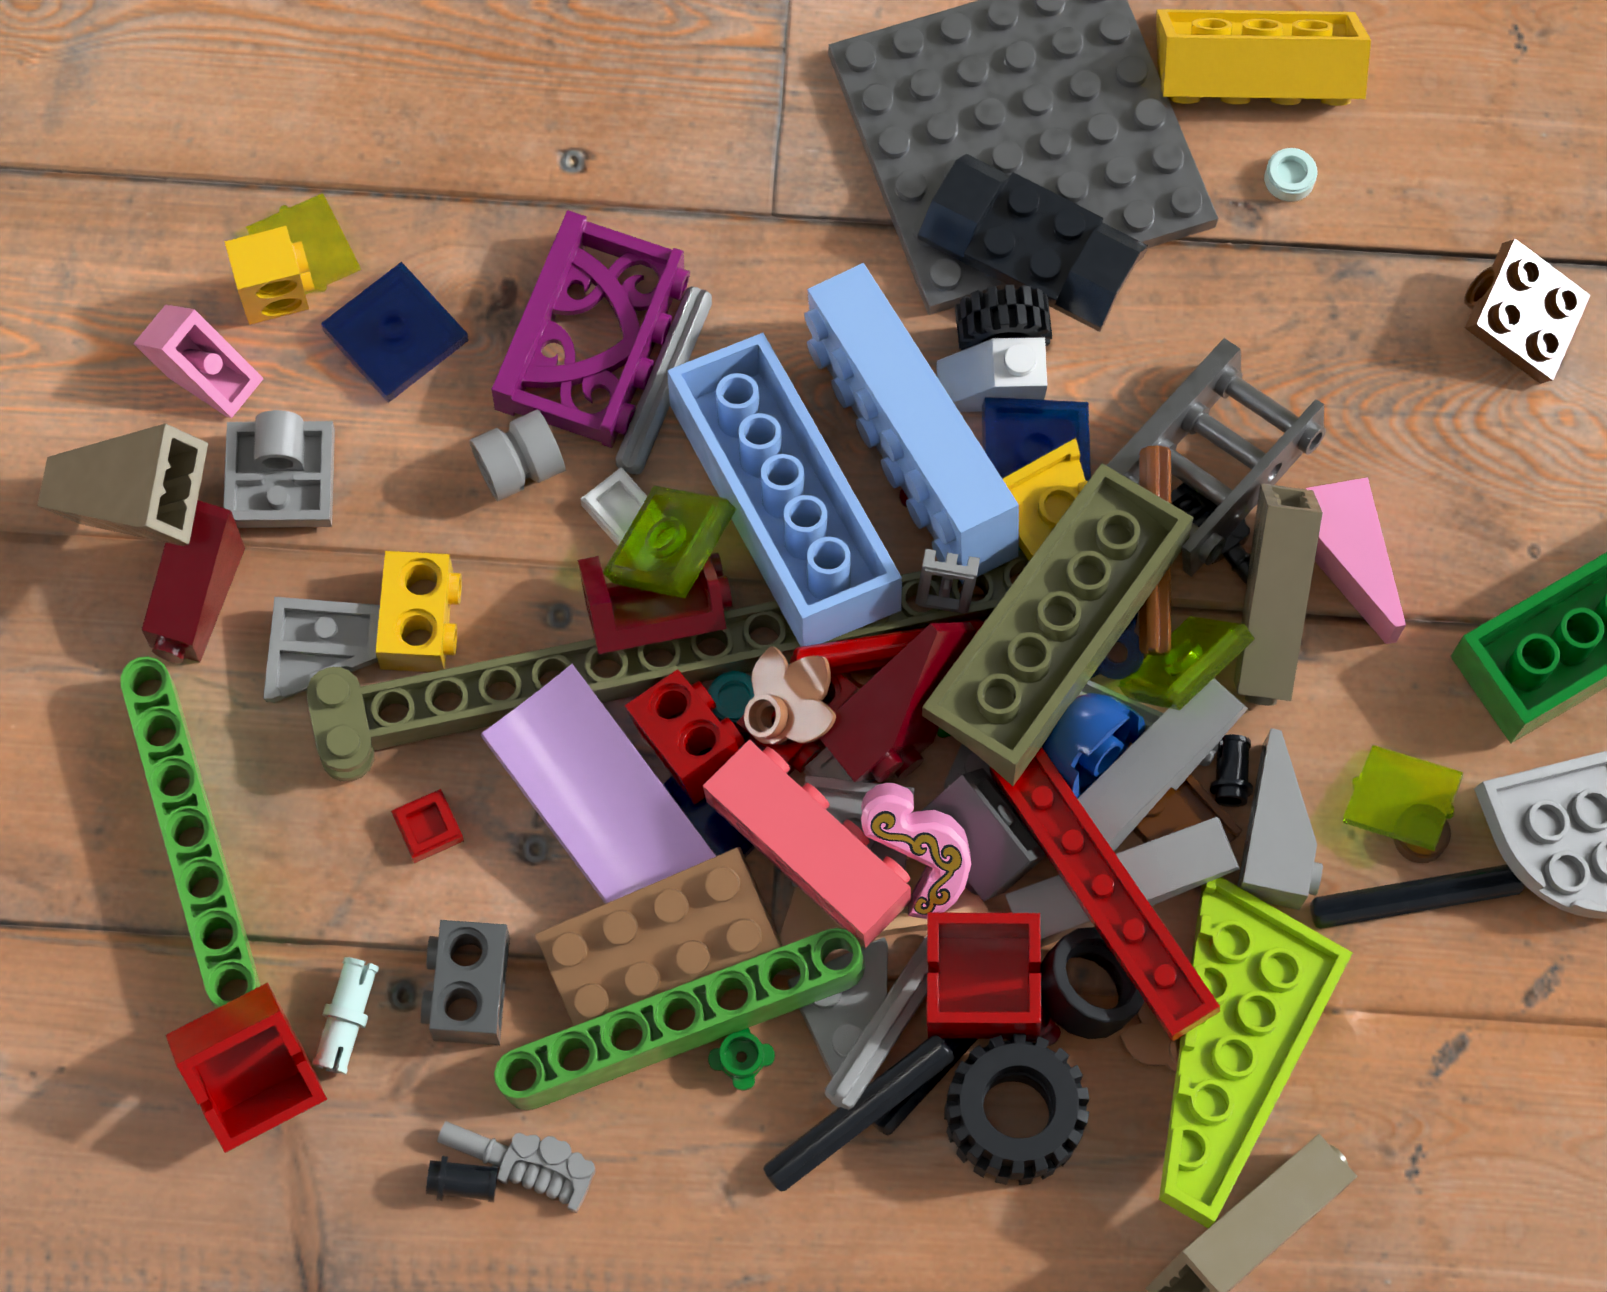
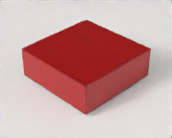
[391,789,464,863]

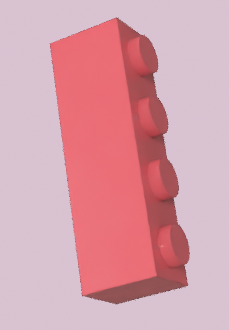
[703,740,911,949]

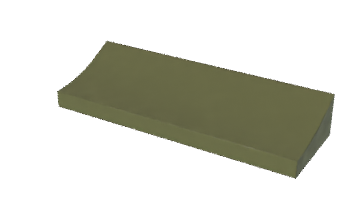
[922,463,1193,786]

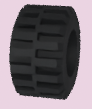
[944,1033,1090,1185]

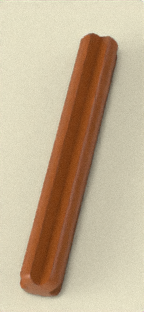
[1139,445,1171,656]

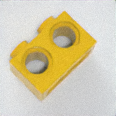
[224,226,315,325]
[376,551,462,672]

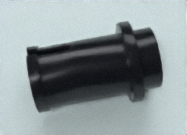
[1210,734,1253,807]
[426,1156,498,1202]

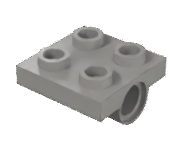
[224,410,335,528]

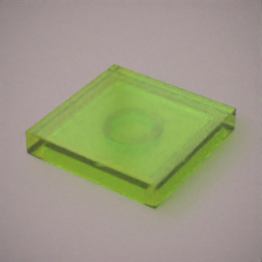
[603,486,737,598]
[1118,616,1255,711]

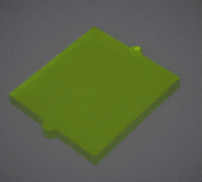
[246,193,361,295]
[1343,745,1463,851]

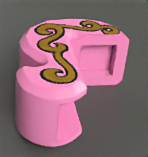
[861,783,971,919]

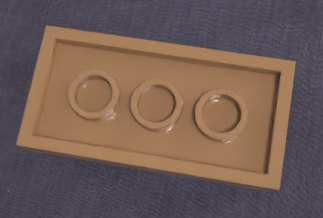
[535,847,783,1026]

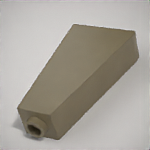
[37,423,208,546]
[1234,483,1323,706]
[1145,1134,1358,1292]

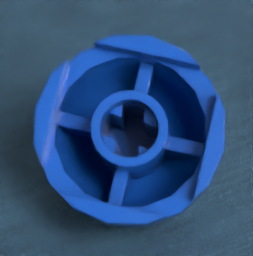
[1042,693,1146,799]

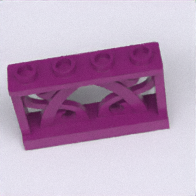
[491,210,690,448]

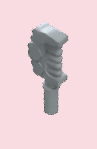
[437,1121,596,1213]

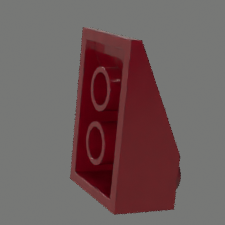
[820,622,977,782]

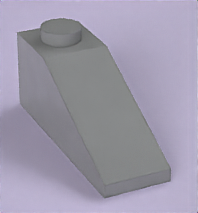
[1237,728,1323,910]

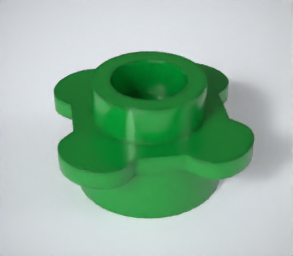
[708,1028,775,1091]

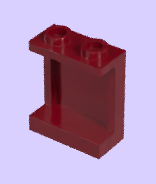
[578,537,733,654]

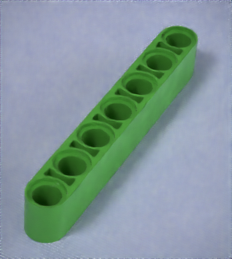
[120,656,261,1009]
[494,928,865,1110]

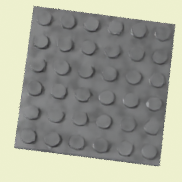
[828,0,1218,315]

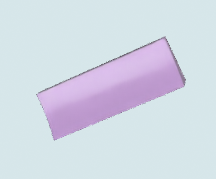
[481,664,716,904]

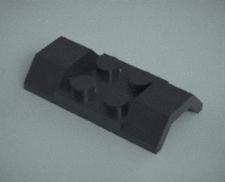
[917,154,1148,332]

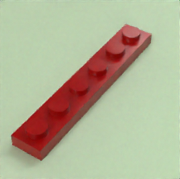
[990,747,1220,1042]

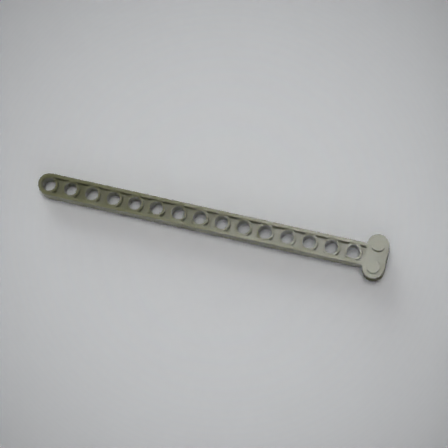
[307,550,1029,781]

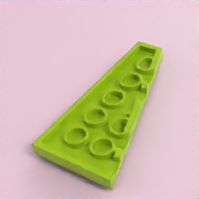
[1159,877,1353,1229]

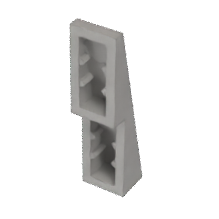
[1078,672,1248,851]
[1005,817,1240,948]

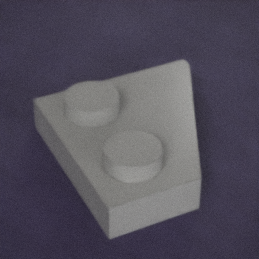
[263,597,380,703]
[788,937,888,1078]

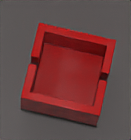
[927,912,1041,1039]
[165,982,327,1153]

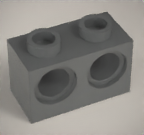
[421,920,510,1046]

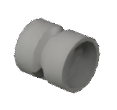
[469,409,566,501]

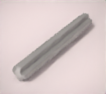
[616,286,712,475]
[825,935,928,1110]

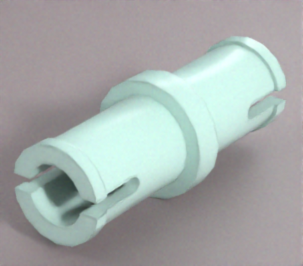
[311,957,379,1075]

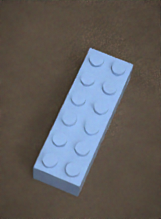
[804,263,1019,584]
[667,333,902,647]

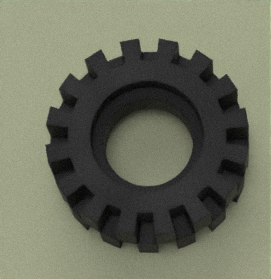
[955,285,1052,351]

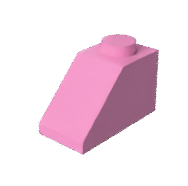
[133,305,264,418]

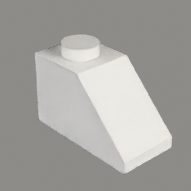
[936,337,1047,412]

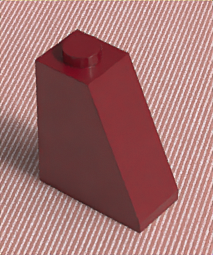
[142,500,245,663]

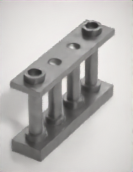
[1106,338,1326,577]

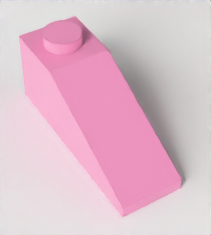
[1306,477,1406,644]

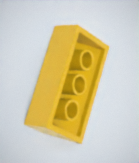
[1156,9,1371,106]

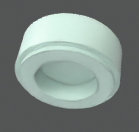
[1264,148,1317,202]

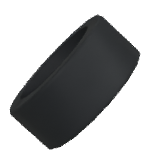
[1040,927,1145,1039]

